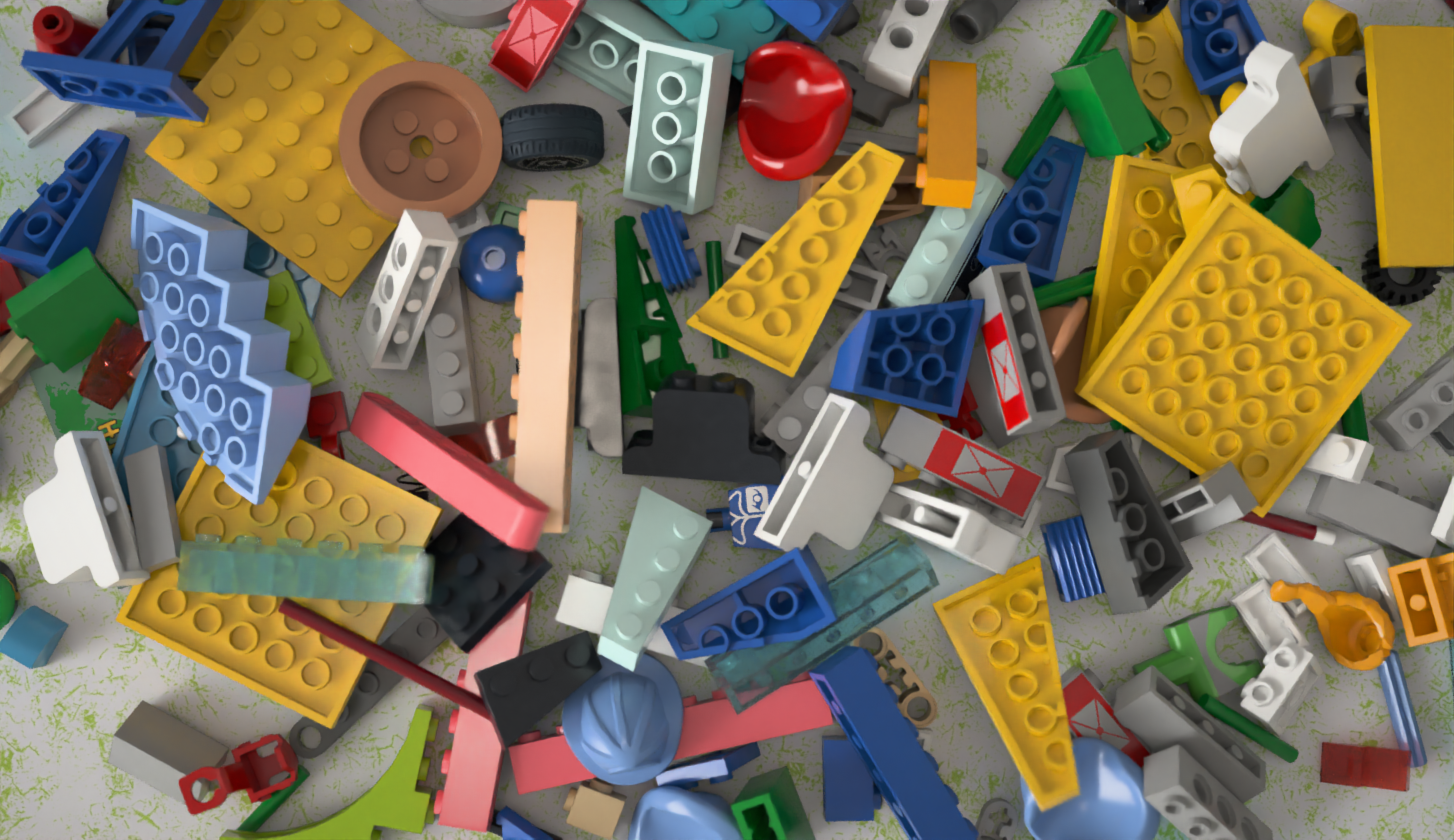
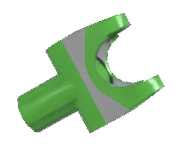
[1132,605,1262,703]

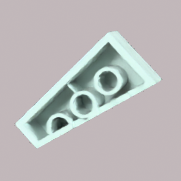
[598,486,713,672]

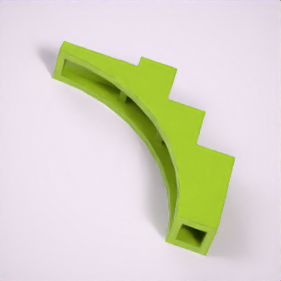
[219,704,440,840]

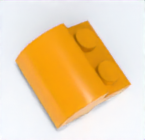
[1387,552,1454,647]

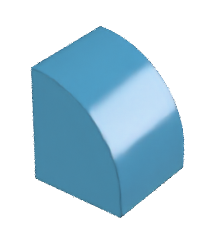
[0,605,69,669]

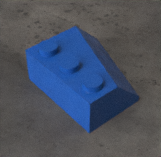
[830,298,985,417]

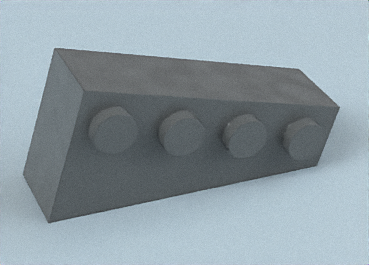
[1064,429,1194,615]

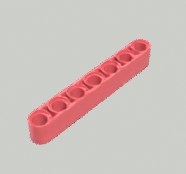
[349,392,550,551]

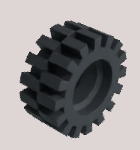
[1361,242,1443,306]

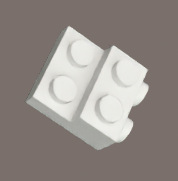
[1240,638,1324,737]

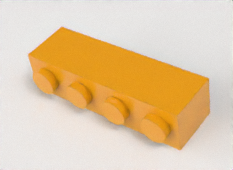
[915,60,977,209]

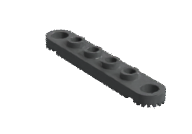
[289,605,449,759]

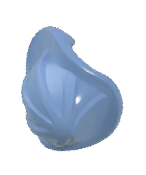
[562,652,684,785]
[1020,737,1161,840]

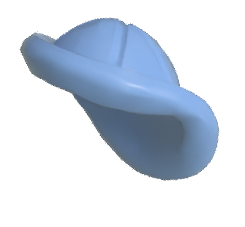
[628,786,744,840]

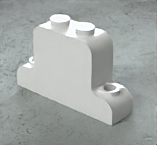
[1210,40,1335,198]
[753,393,894,552]
[23,431,151,588]
[874,483,1021,576]

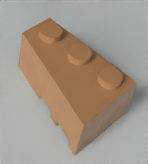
[796,155,925,226]

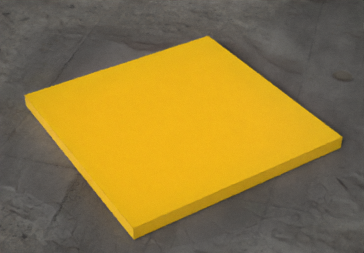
[1363,25,1454,268]

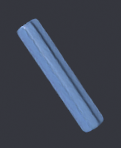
[1377,650,1428,768]

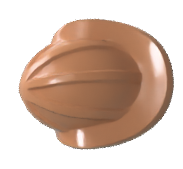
[1039,296,1115,424]

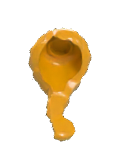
[1270,579,1395,671]

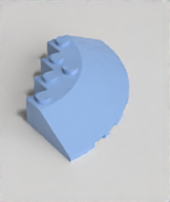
[131,198,312,505]

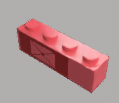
[488,0,588,93]

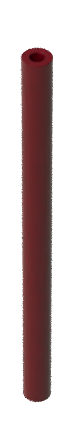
[278,597,491,721]

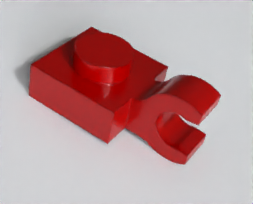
[306,391,350,460]

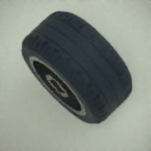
[500,103,605,172]

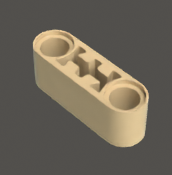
[850,624,938,728]

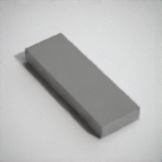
[123,444,184,572]

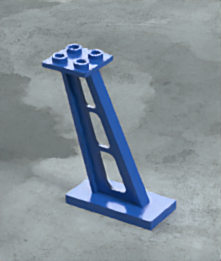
[20,0,224,122]

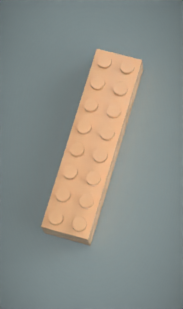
[507,199,584,533]

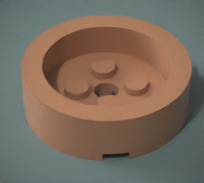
[339,61,503,225]

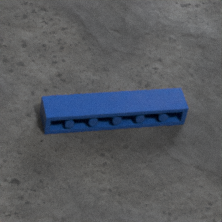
[808,645,979,840]

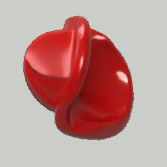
[737,40,853,181]

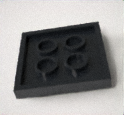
[407,512,553,654]

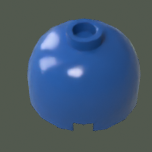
[459,224,525,304]

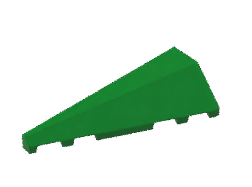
[614,215,697,418]

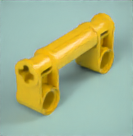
[1220,0,1364,113]

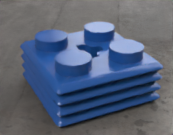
[640,204,703,296]

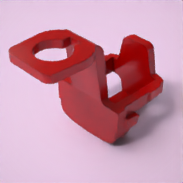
[178,734,299,815]

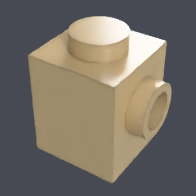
[562,778,627,840]

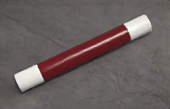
[1237,511,1336,546]

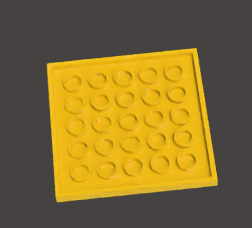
[144,0,433,299]
[1074,188,1413,518]
[115,438,444,729]

